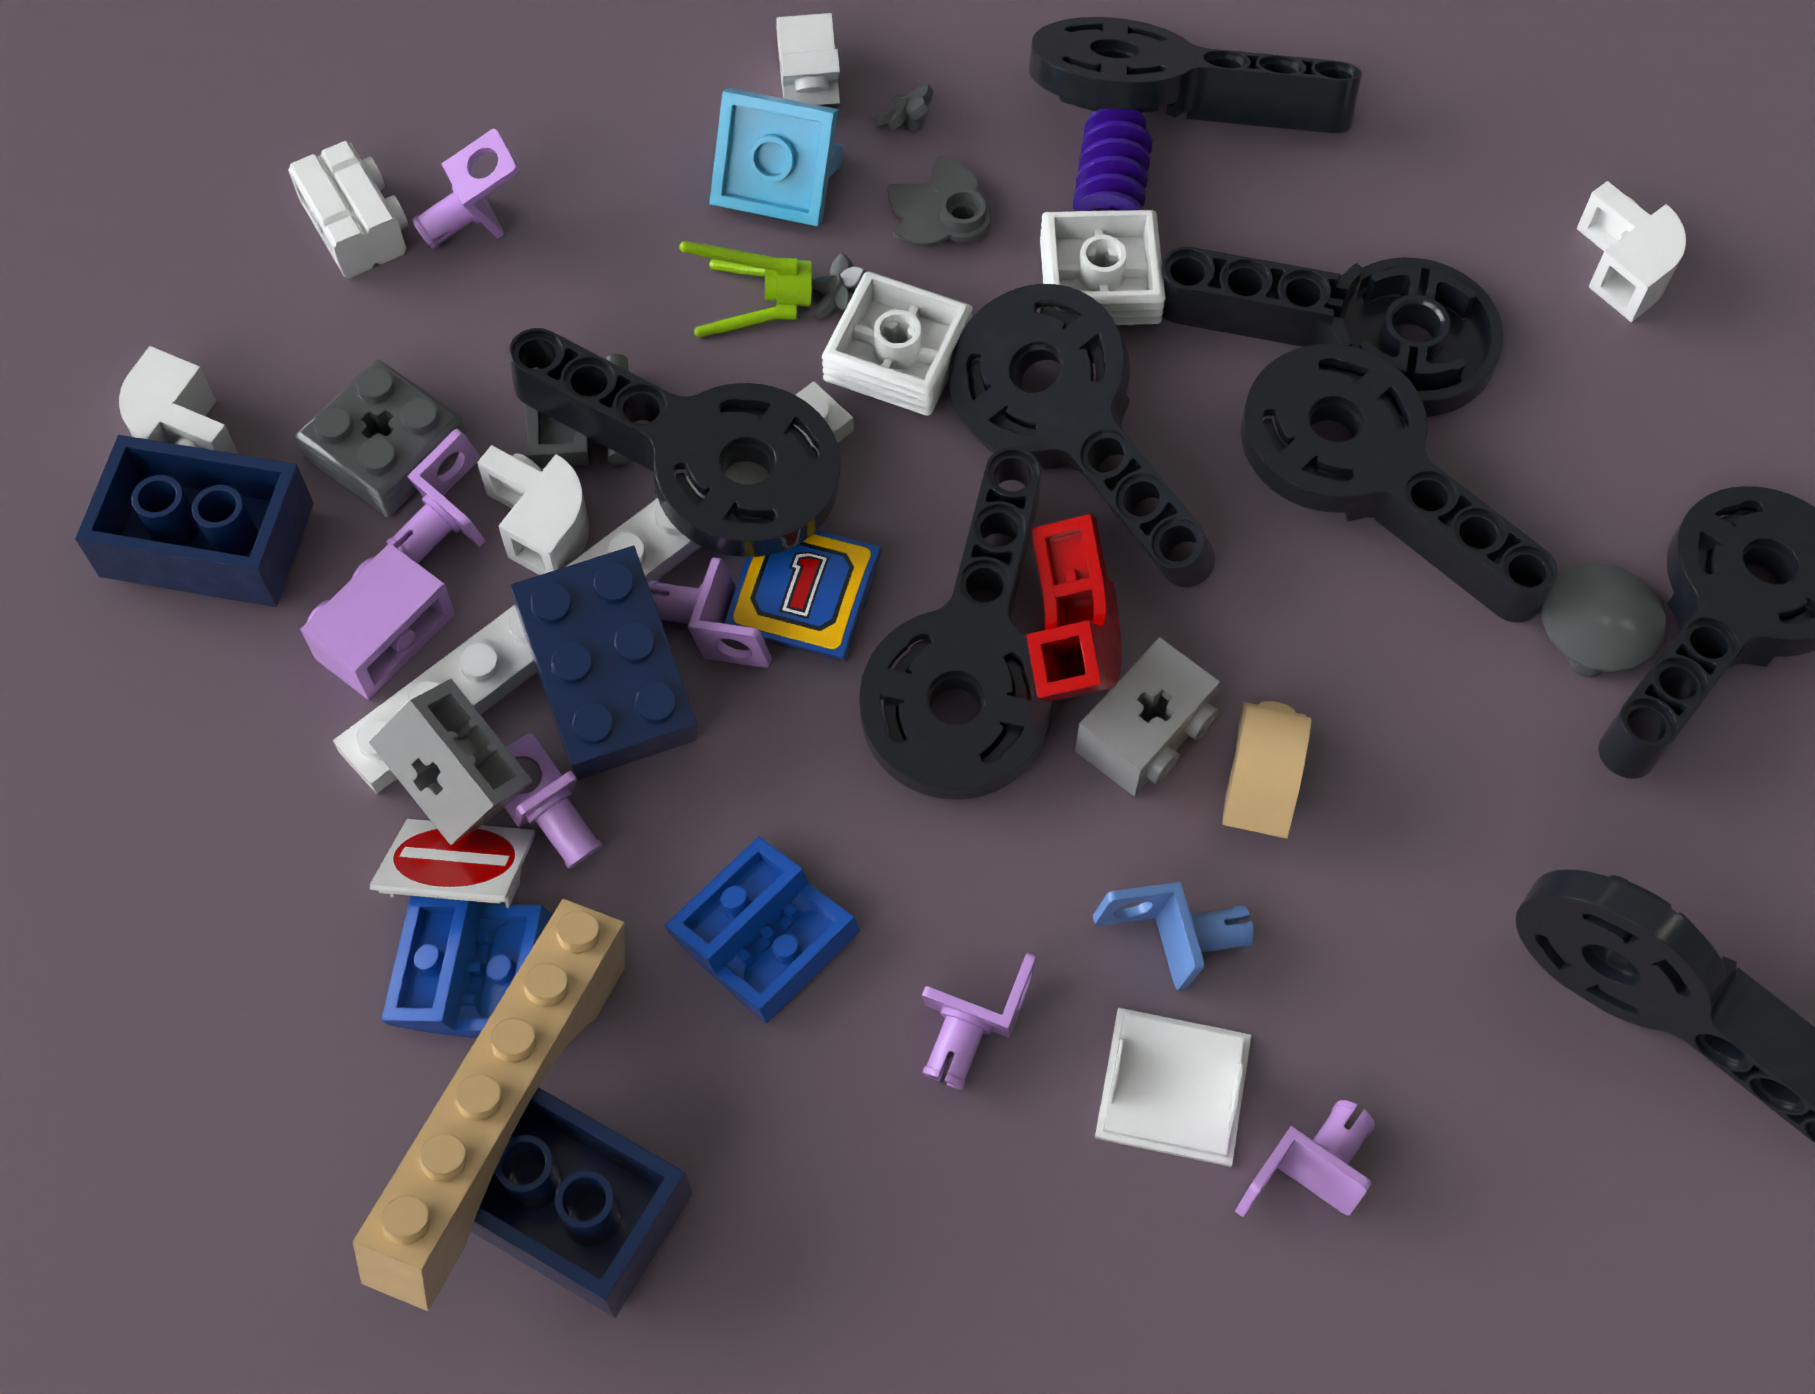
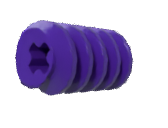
[1073,107,1153,211]

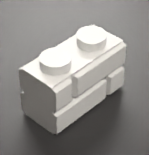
[288,140,409,279]

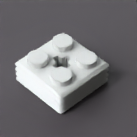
[1040,210,1166,326]
[822,272,973,415]

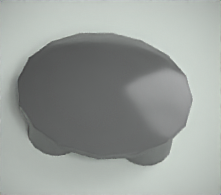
[1539,563,1666,677]

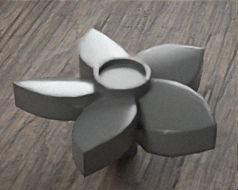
[872,84,933,132]
[812,252,867,320]

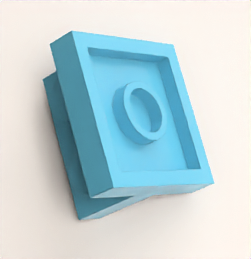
[709,88,844,226]

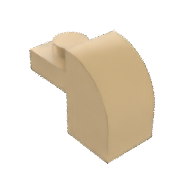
[1222,701,1311,839]

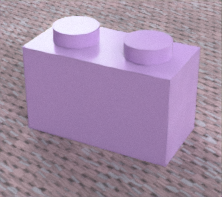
[300,543,455,700]

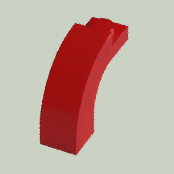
[1026,514,1122,702]

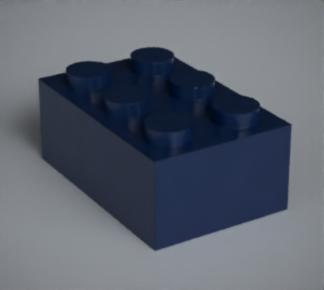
[75,435,314,607]
[510,545,698,780]
[471,1087,692,1318]

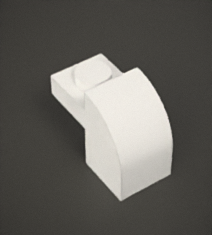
[776,13,840,105]
[1577,181,1686,322]
[119,346,239,454]
[477,445,590,575]

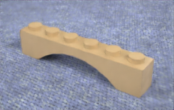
[353,899,625,1311]

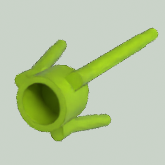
[679,241,812,338]

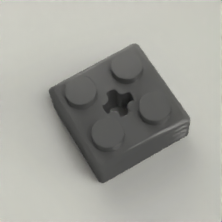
[295,360,468,517]

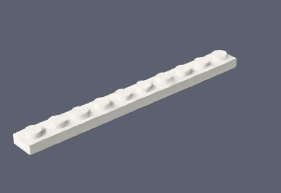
[333,381,854,794]

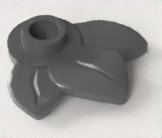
[887,156,991,246]

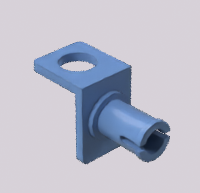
[1093,882,1254,990]

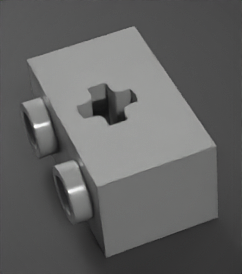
[1075,637,1220,797]
[369,679,533,845]

